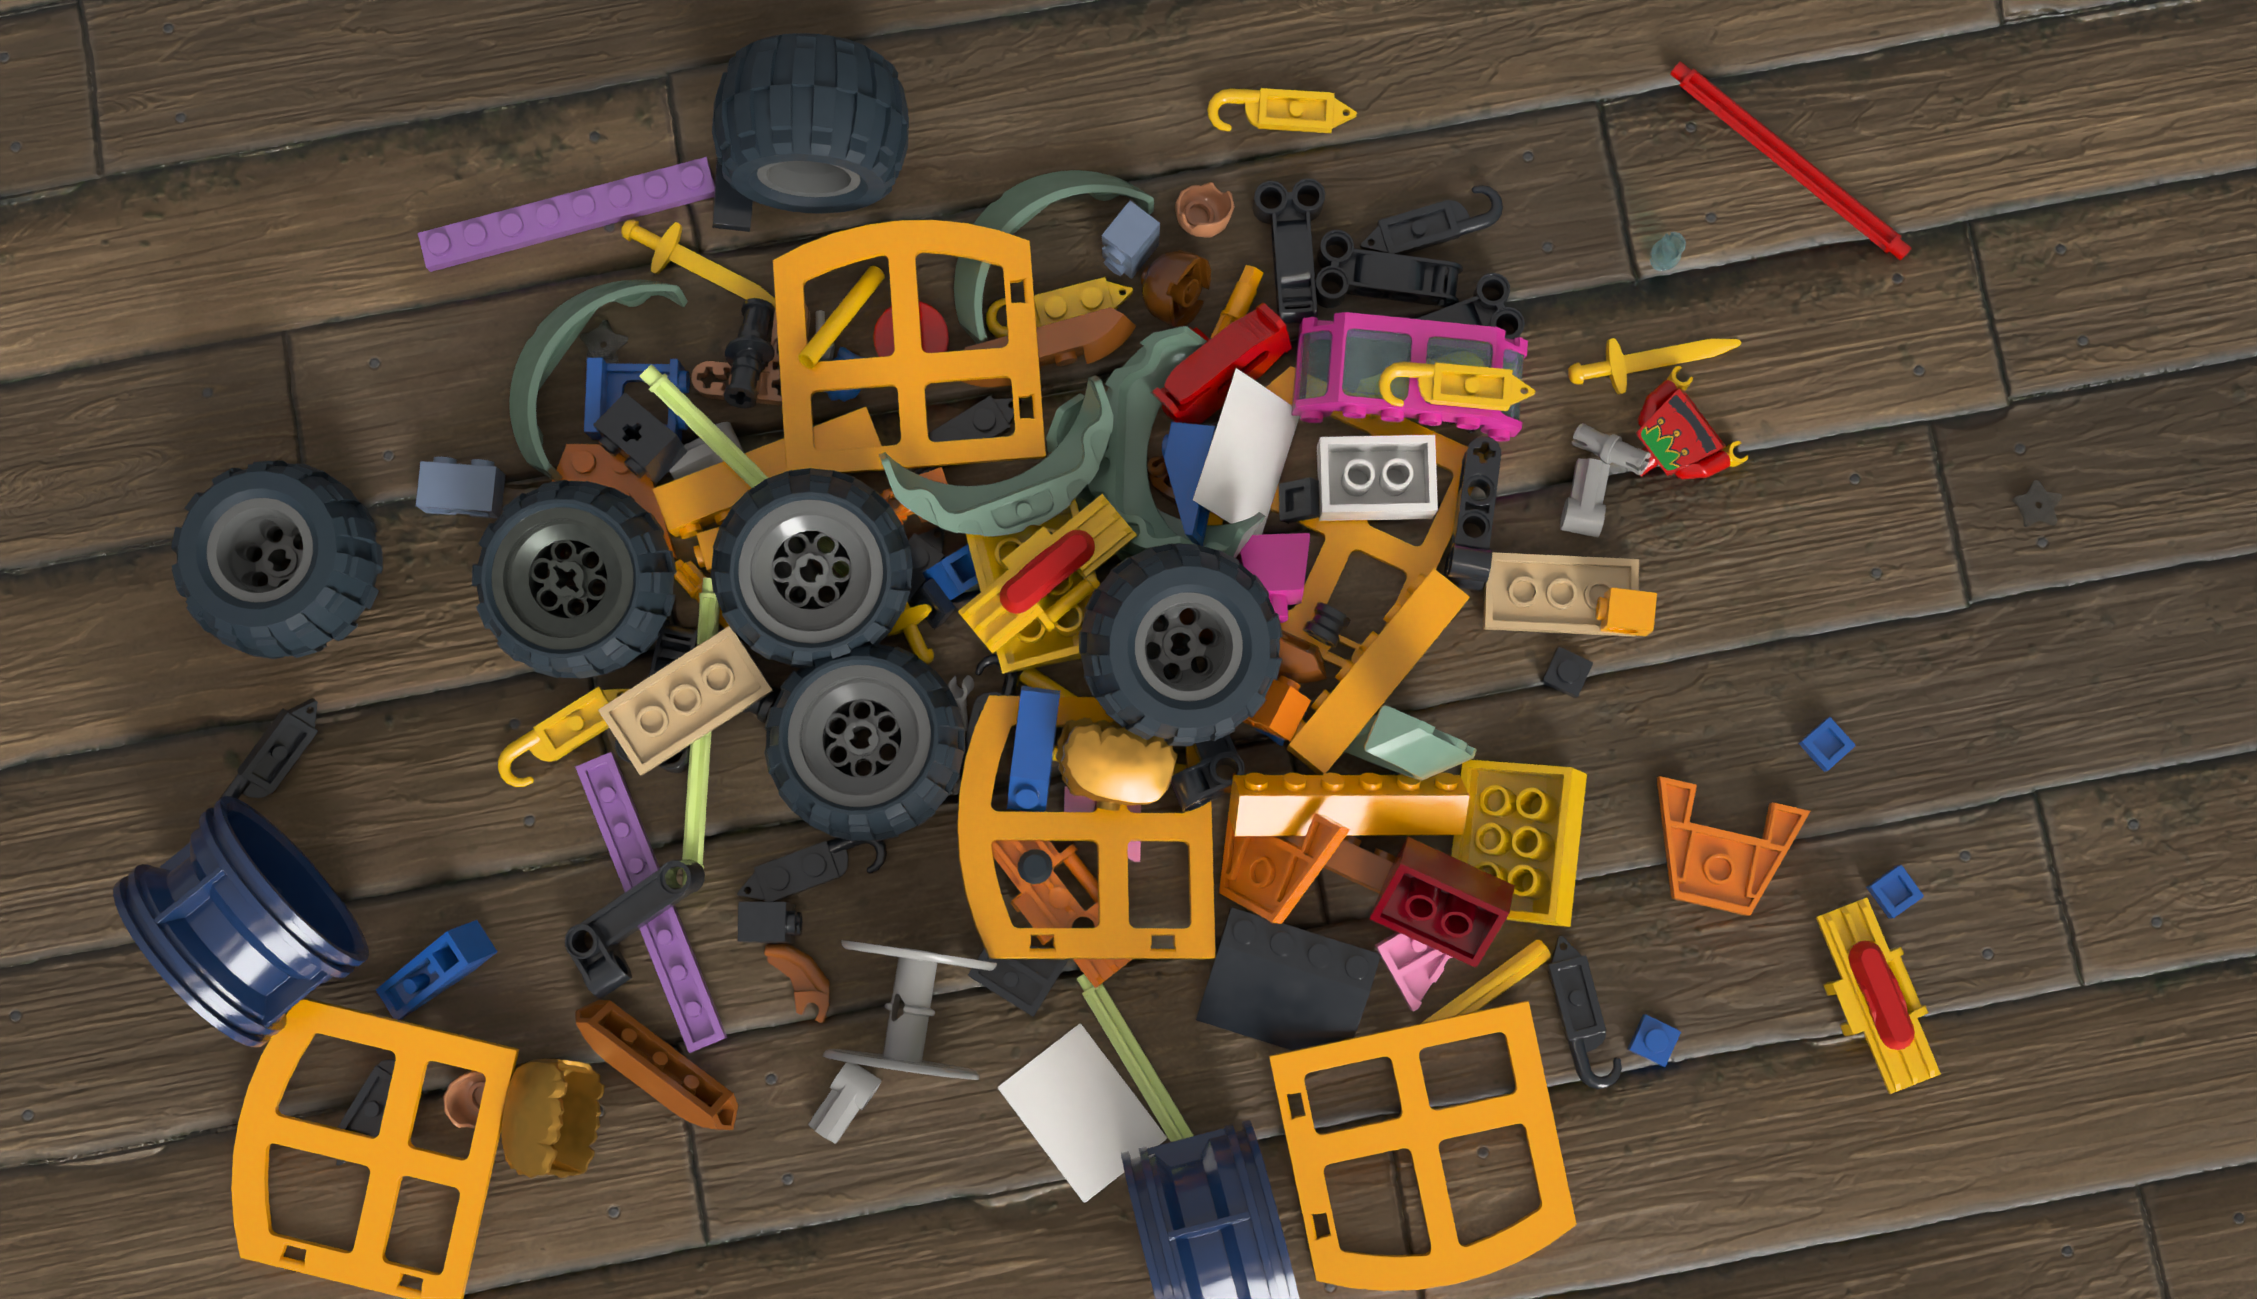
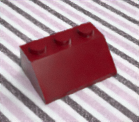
[1369,837,1515,968]

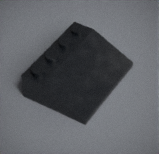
[1196,907,1381,1067]

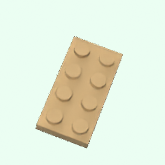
[1483,552,1639,637]
[598,626,773,775]

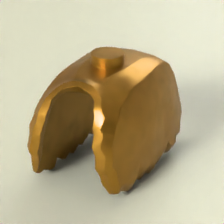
[1055,718,1178,811]
[501,1059,605,1178]

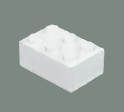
[1317,435,1438,521]

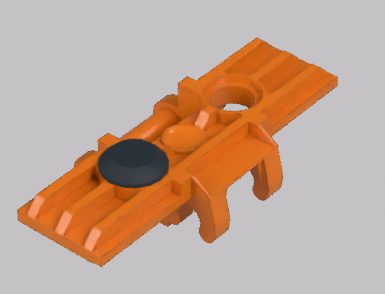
[991,811,1132,989]

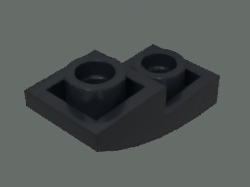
[712,157,753,232]

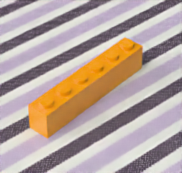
[653,407,882,539]
[1287,569,1470,775]
[1228,773,1469,836]

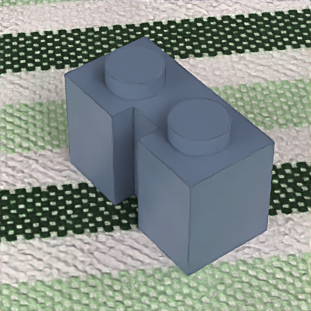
[1102,201,1160,279]
[416,457,506,518]

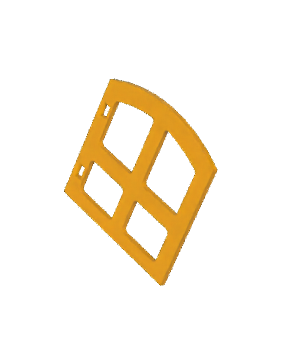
[773,220,1046,473]
[1207,366,1486,668]
[957,696,1216,959]
[231,997,519,1299]
[1269,1001,1577,1291]

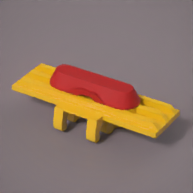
[958,494,1137,654]
[1816,898,1941,1094]

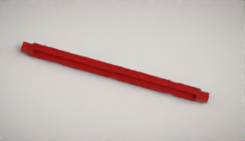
[1670,61,1912,261]

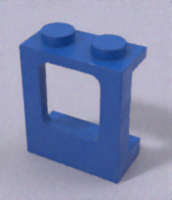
[584,358,690,441]

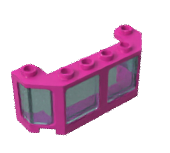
[1292,312,1528,441]

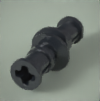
[723,298,775,409]

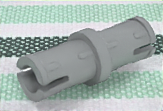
[1572,423,1651,475]

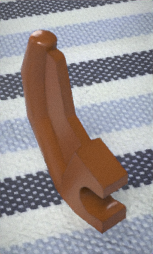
[764,943,831,1023]

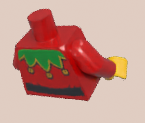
[1636,366,1748,479]

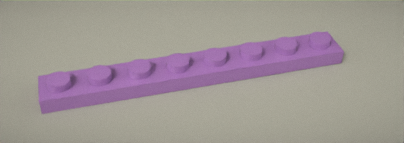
[418,157,715,272]
[575,752,728,1053]

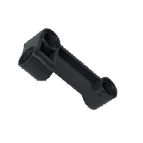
[1163,648,1245,812]
[565,859,705,999]

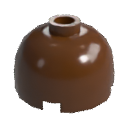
[1141,250,1211,327]

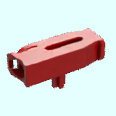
[1150,303,1292,425]

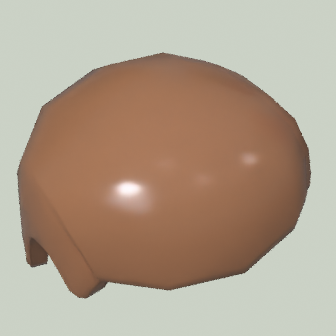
[1174,182,1234,238]
[443,1070,486,1129]

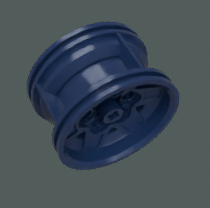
[113,796,369,1048]
[1121,1119,1300,1299]

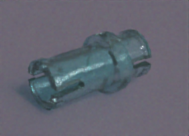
[1650,232,1686,272]

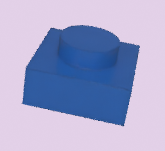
[1798,717,1856,772]
[1866,865,1924,919]
[1627,1014,1681,1067]

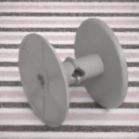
[823,940,997,1080]

